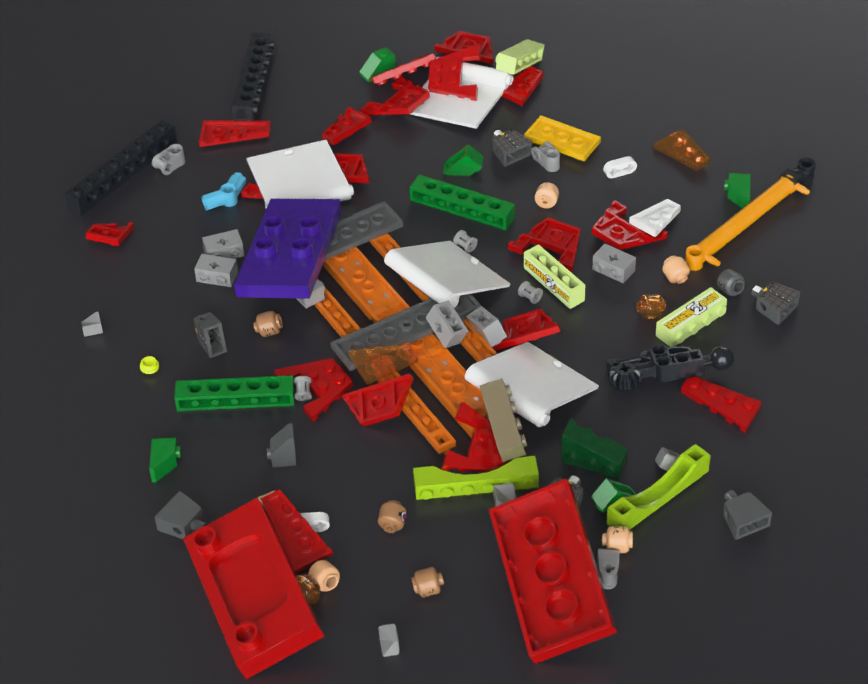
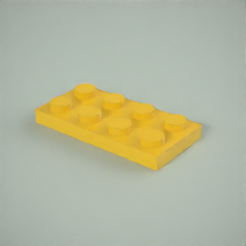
[524,116,601,161]

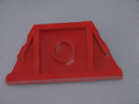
[434,31,494,64]
[334,154,370,183]
[492,308,561,351]
[342,373,413,427]

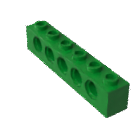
[410,174,515,230]
[175,375,295,411]

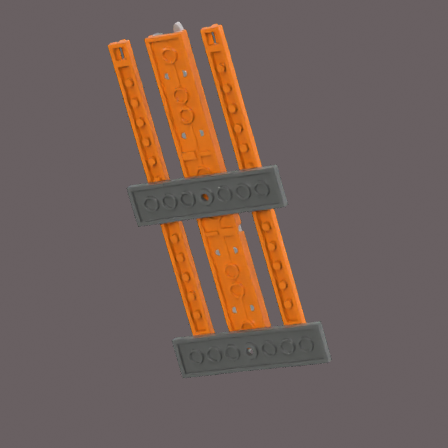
[314,201,497,454]

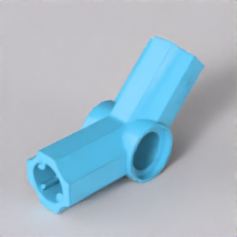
[201,172,246,211]

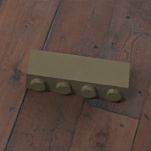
[480,378,527,462]

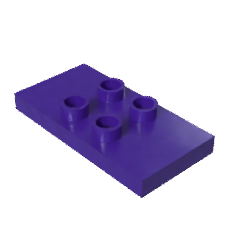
[234,199,342,299]

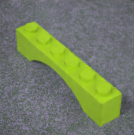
[607,444,711,530]
[413,456,539,500]

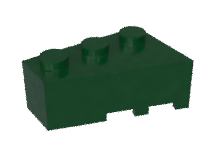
[561,418,628,479]

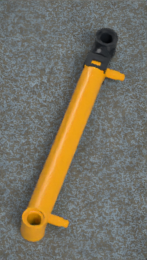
[685,157,816,271]

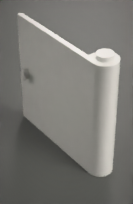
[411,57,513,129]
[246,140,354,208]
[384,241,510,308]
[465,342,599,427]

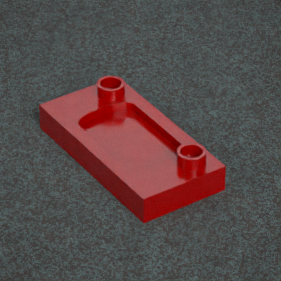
[183,498,325,679]

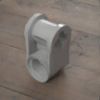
[531,142,560,172]
[152,144,185,175]
[597,549,619,589]

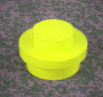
[140,356,159,374]

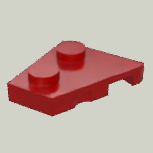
[85,222,134,246]

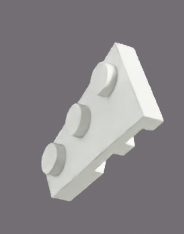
[629,199,681,237]

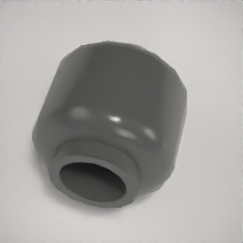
[717,269,745,296]

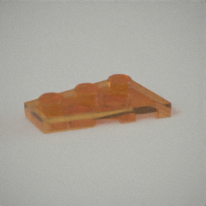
[653,129,711,170]
[348,343,418,385]

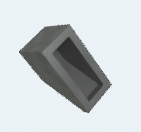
[267,423,297,468]

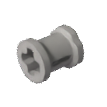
[453,230,478,253]
[518,281,543,304]
[294,376,312,401]

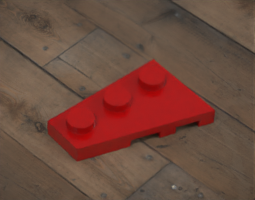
[502,66,543,106]
[321,106,371,145]

